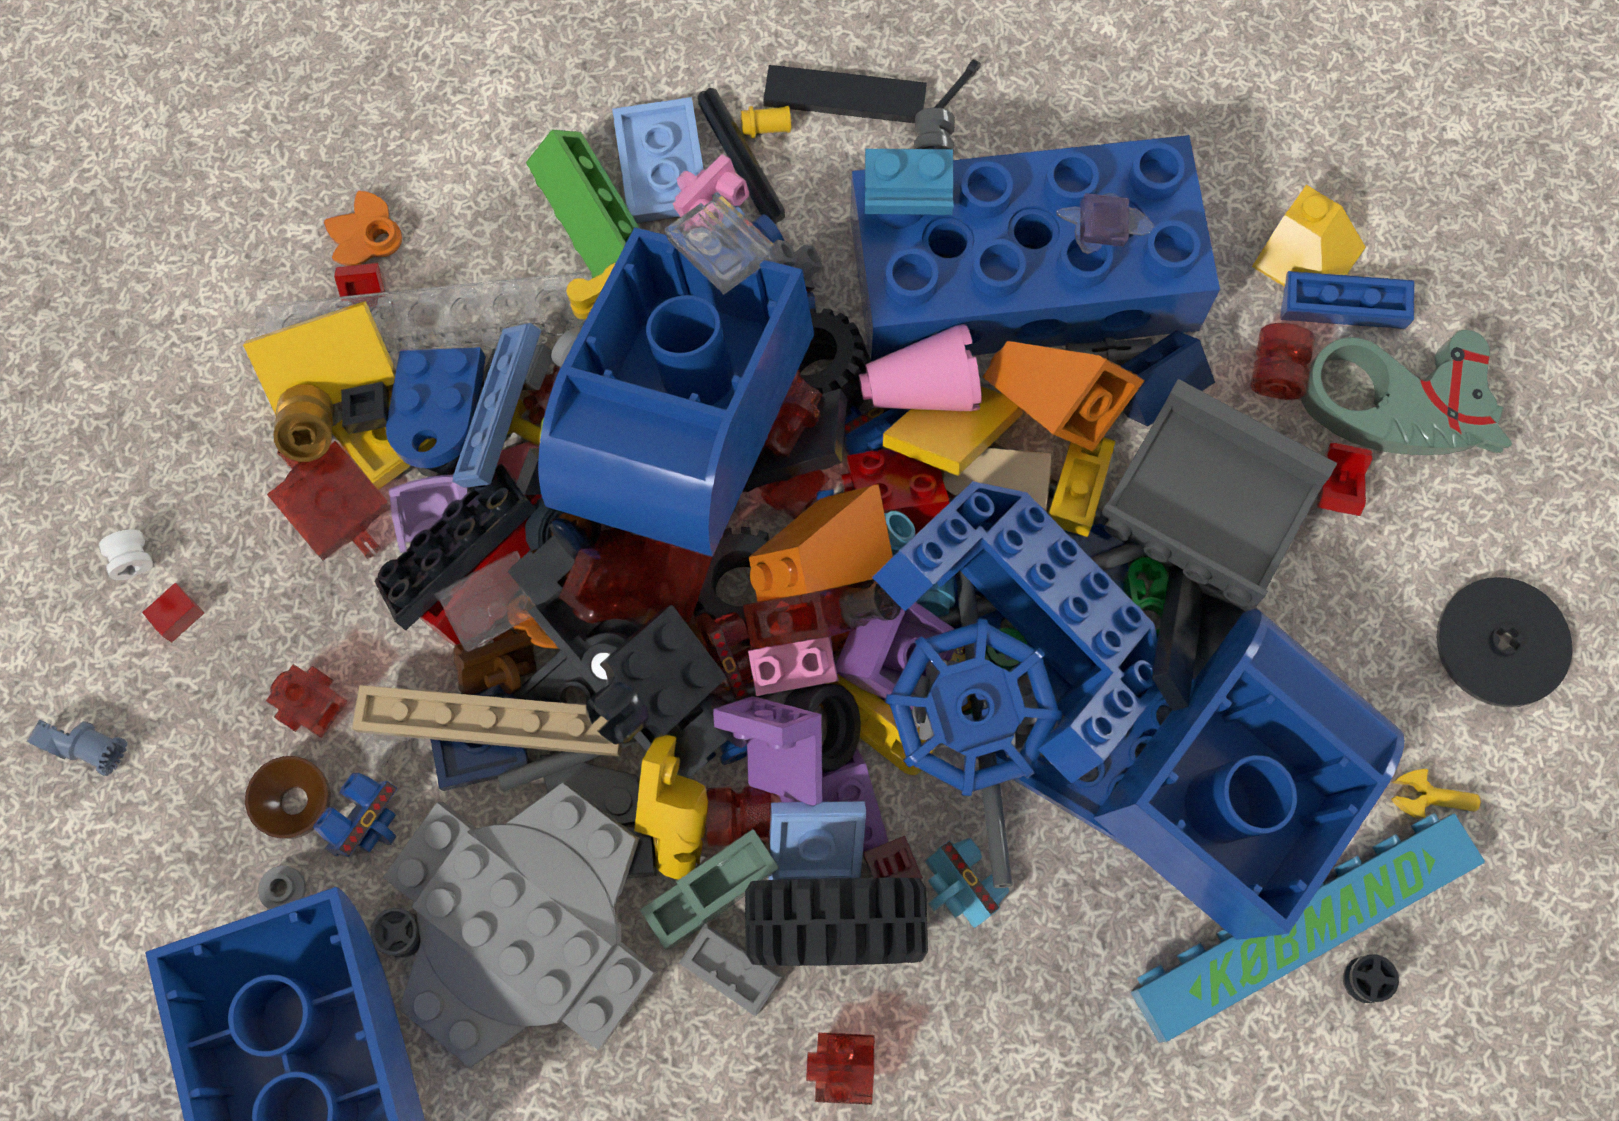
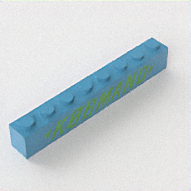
[1131,812,1485,1043]

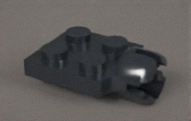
[586,605,727,745]

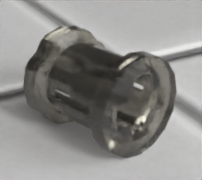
[839,581,901,628]

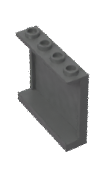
[1097,379,1337,608]

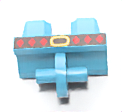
[925,838,1009,929]

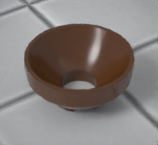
[245,756,331,839]

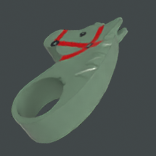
[1299,330,1512,455]

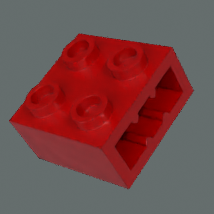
[841,449,949,535]

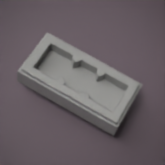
[679,924,782,1016]

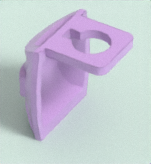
[388,475,467,553]

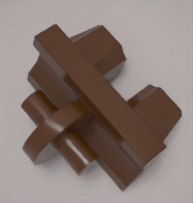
[453,627,536,695]

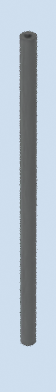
[949,498,1013,888]

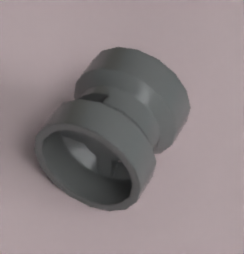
[914,108,955,154]
[370,908,421,958]

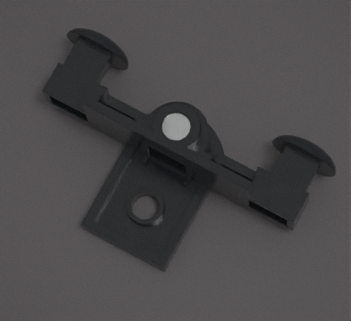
[507,518,747,778]

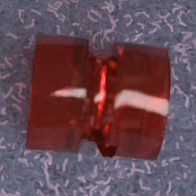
[1250,323,1315,400]
[706,785,771,847]

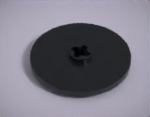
[1436,577,1572,707]

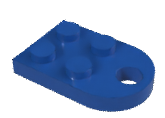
[386,347,486,468]

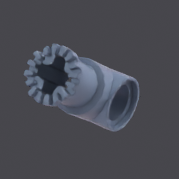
[26,719,127,776]

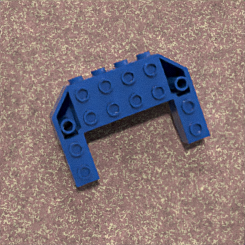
[872,481,1159,784]

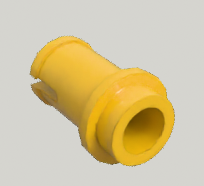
[741,106,791,139]

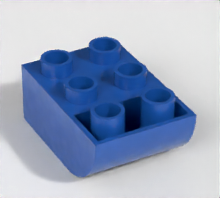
[538,227,814,557]
[1093,609,1405,940]

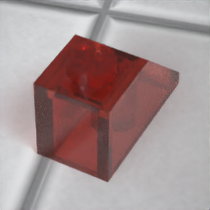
[743,585,856,650]

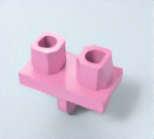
[673,154,749,235]
[748,636,839,696]

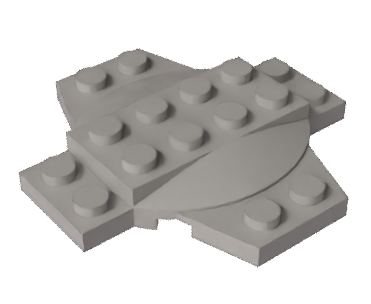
[383,782,658,1067]

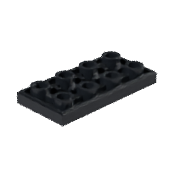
[742,388,847,492]
[374,463,537,631]

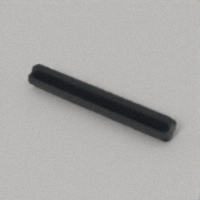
[697,88,785,224]

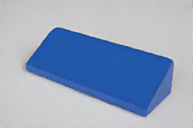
[1281,271,1414,329]

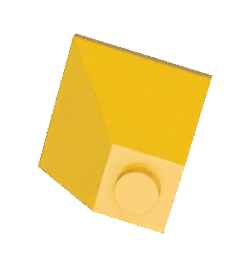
[1252,185,1366,287]

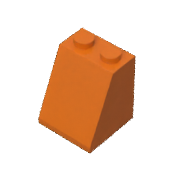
[982,341,1145,451]
[749,485,893,602]

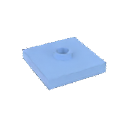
[769,801,866,880]

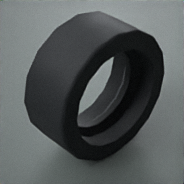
[784,684,861,771]

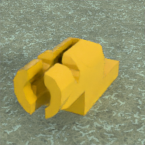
[634,734,708,880]

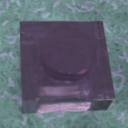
[1080,193,1129,247]

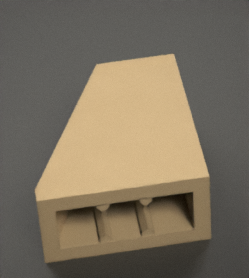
[940,448,1053,512]

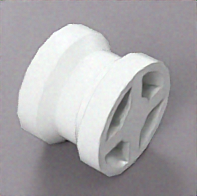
[99,529,153,581]

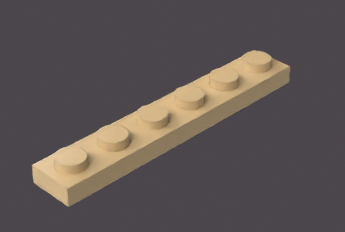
[352,685,623,757]

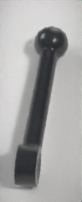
[934,59,981,109]

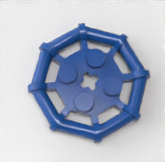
[886,618,1063,796]

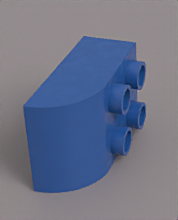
[145,887,425,1121]

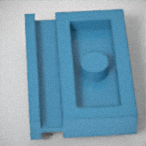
[865,149,953,215]

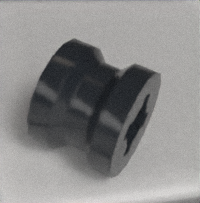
[1343,954,1399,1003]

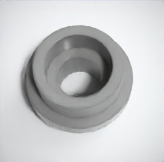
[258,866,306,909]

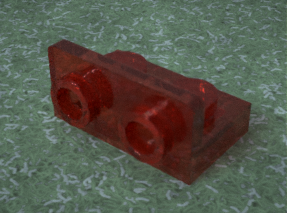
[626,537,712,626]
[559,546,650,623]

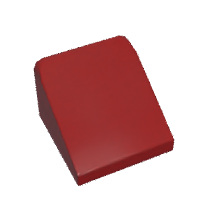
[142,583,205,643]

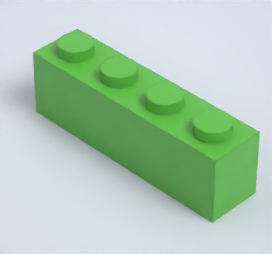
[526,129,639,278]

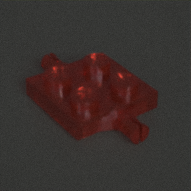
[267,441,391,561]

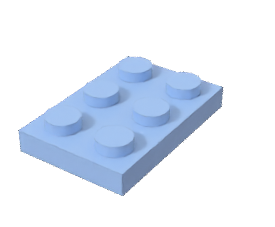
[612,97,704,223]

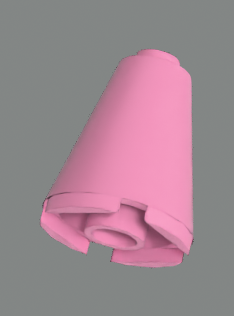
[858,324,981,411]

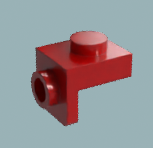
[1317,443,1373,516]

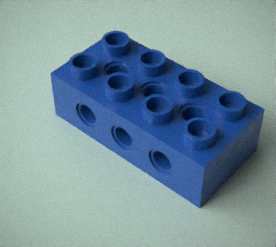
[850,135,1220,362]

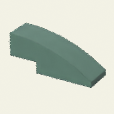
[640,829,780,950]

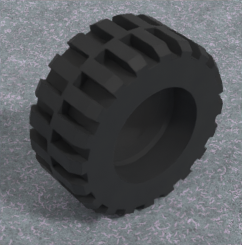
[745,878,928,966]

